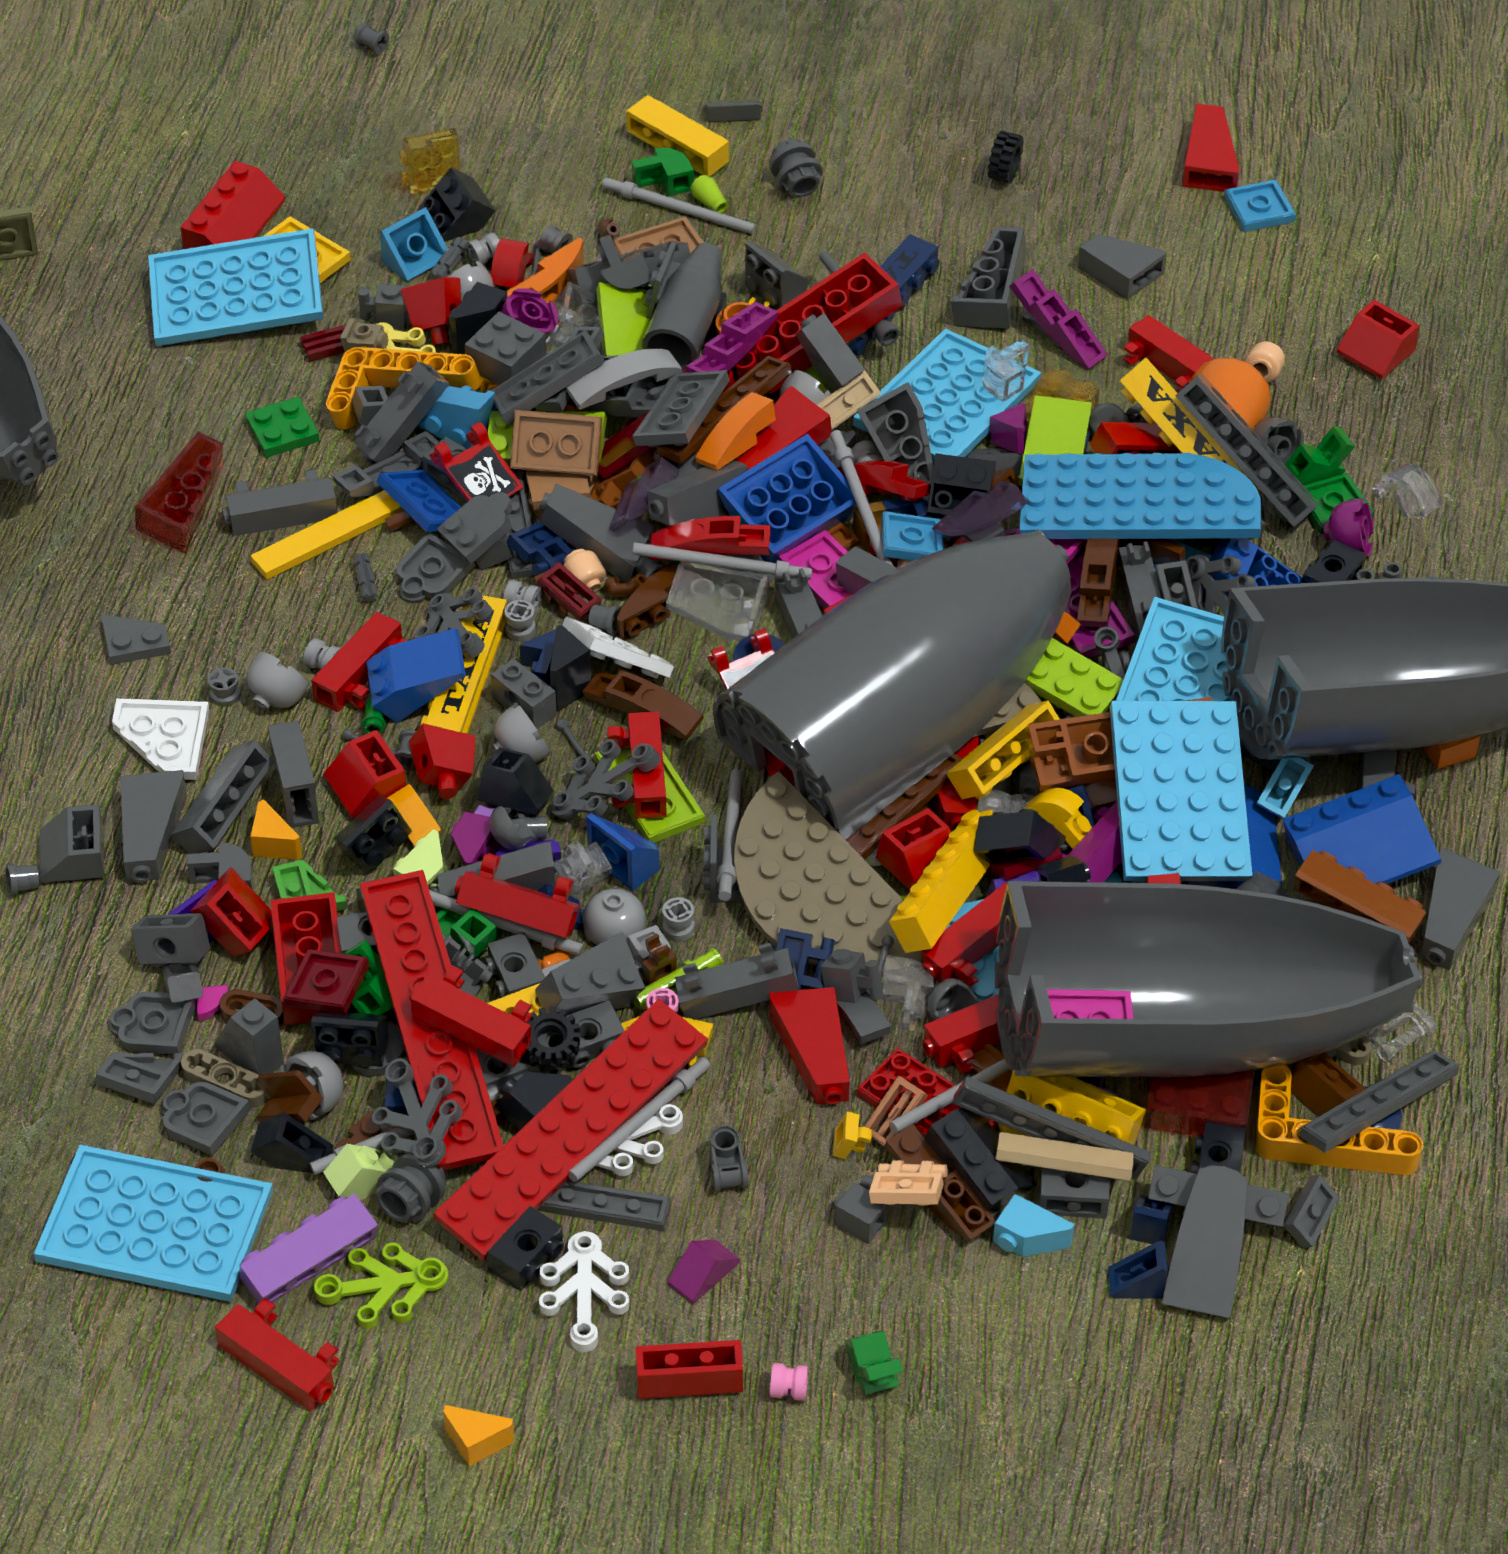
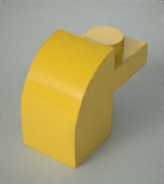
[1023,788,1092,849]

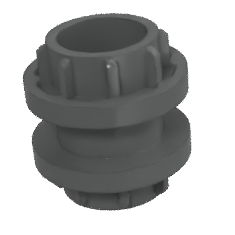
[769,139,823,197]
[376,1153,446,1222]

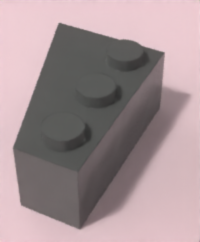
[535,931,645,1015]

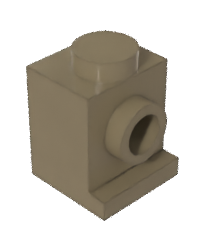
[340,318,388,352]

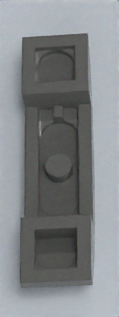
[332,431,439,497]

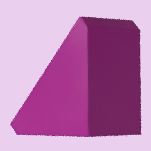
[989,404,1028,454]
[668,1239,740,1304]

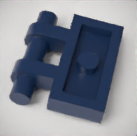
[506,522,577,576]
[776,928,835,990]

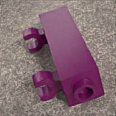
[1061,801,1122,883]

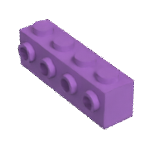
[239,1193,378,1304]

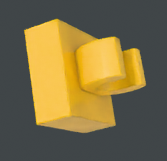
[833,1111,872,1159]

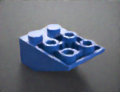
[1203,538,1304,597]

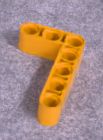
[326,347,481,430]
[1255,1065,1423,1175]

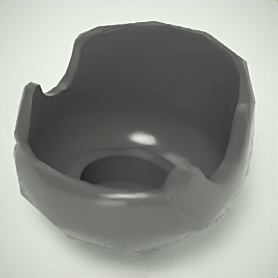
[1088,403,1130,439]
[490,806,536,851]
[927,978,979,1020]

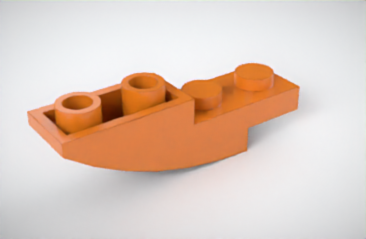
[507,237,584,304]

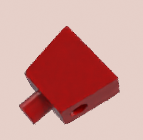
[401,277,461,346]
[409,723,476,799]

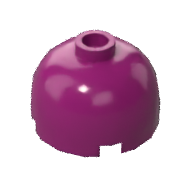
[500,288,558,339]
[1324,498,1374,557]

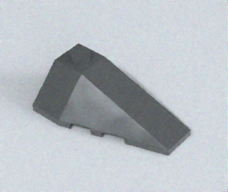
[857,382,934,483]

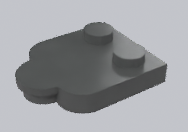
[437,492,512,564]
[397,532,475,603]
[109,992,196,1054]
[161,1082,251,1155]

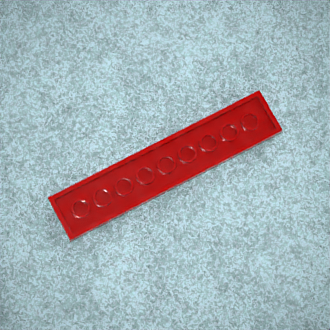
[360,870,505,1170]
[433,999,708,1261]

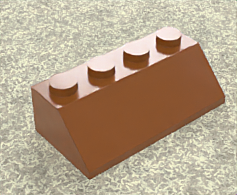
[1293,850,1426,945]

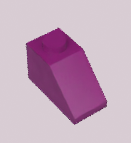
[451,811,501,866]

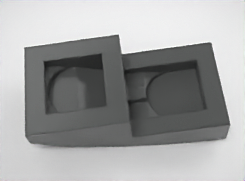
[837,992,891,1044]

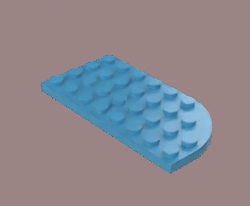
[1019,453,1261,539]

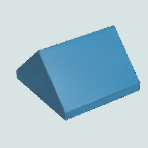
[380,207,448,281]

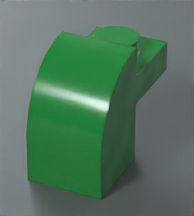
[632,147,694,196]
[1284,425,1355,485]
[436,908,497,961]
[342,940,392,1015]
[844,1331,903,1395]

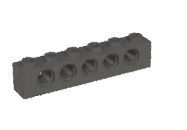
[1176,374,1320,527]
[476,1000,625,1094]

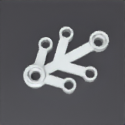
[596,1104,683,1176]
[539,1231,629,1352]

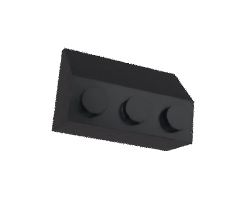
[924,1108,1037,1215]

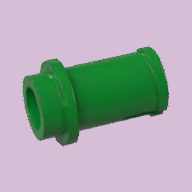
[361,698,386,734]

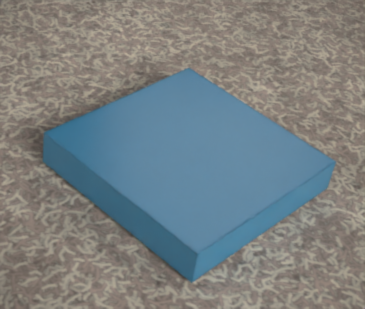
[1224,180,1296,232]
[881,511,943,561]

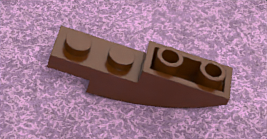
[1077,538,1120,628]
[617,562,712,640]
[582,670,704,740]
[884,1124,996,1242]

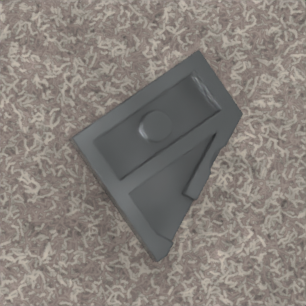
[101,614,171,665]
[95,1053,184,1104]

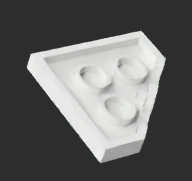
[562,617,674,678]
[112,698,209,780]

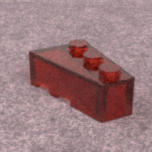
[1144,1070,1255,1136]

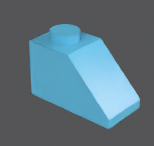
[1256,758,1314,819]
[993,1194,1075,1257]

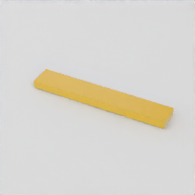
[250,490,403,580]

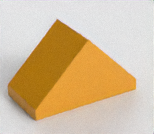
[250,799,303,860]
[443,1405,515,1466]

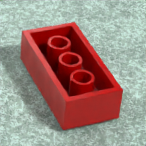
[270,892,349,1025]

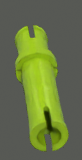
[633,948,723,1012]

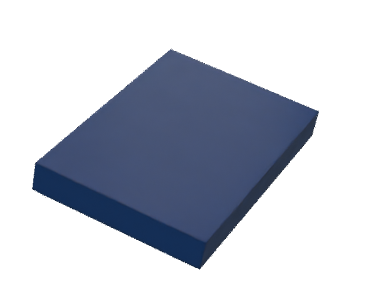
[376,470,461,532]

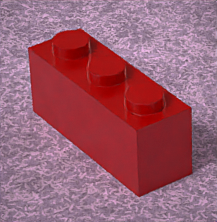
[1090,422,1181,454]
[635,1340,743,1399]

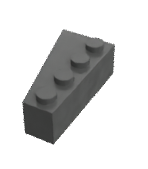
[951,227,1026,328]
[568,241,690,306]

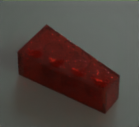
[135,431,223,554]

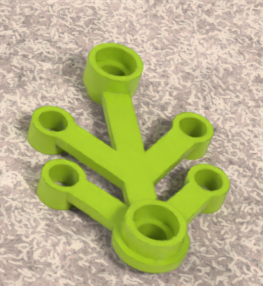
[314,1242,449,1329]

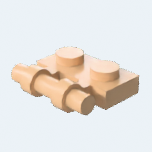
[869,1160,948,1206]

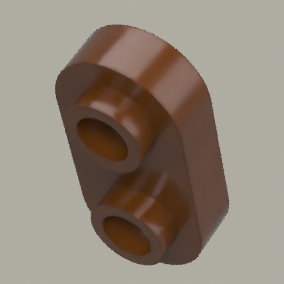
[220,989,284,1025]

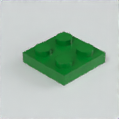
[245,396,320,458]

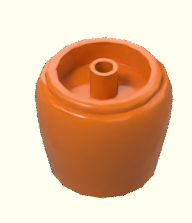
[1189,358,1271,429]

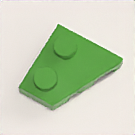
[272,860,347,911]

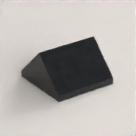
[550,625,591,712]

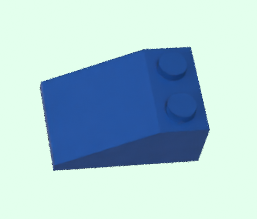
[366,628,466,723]

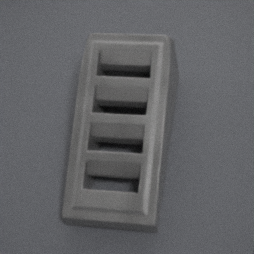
[162,963,203,1003]

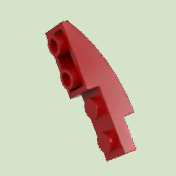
[836,460,931,501]
[649,516,770,561]

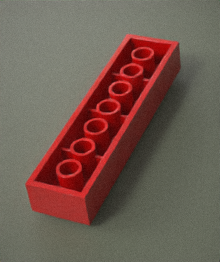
[682,252,903,397]

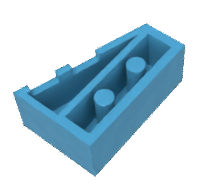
[417,386,496,449]

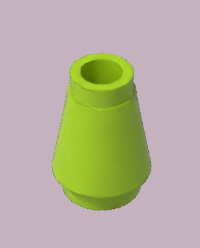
[691,175,728,213]

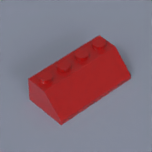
[180,161,286,249]

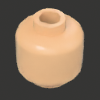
[1245,341,1285,383]
[563,549,606,593]

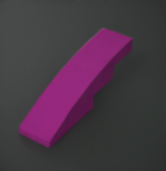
[1009,269,1108,370]
[686,302,778,373]

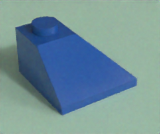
[587,813,660,891]

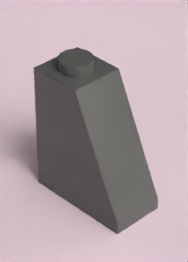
[1078,234,1167,300]
[796,313,865,394]
[215,999,284,1074]

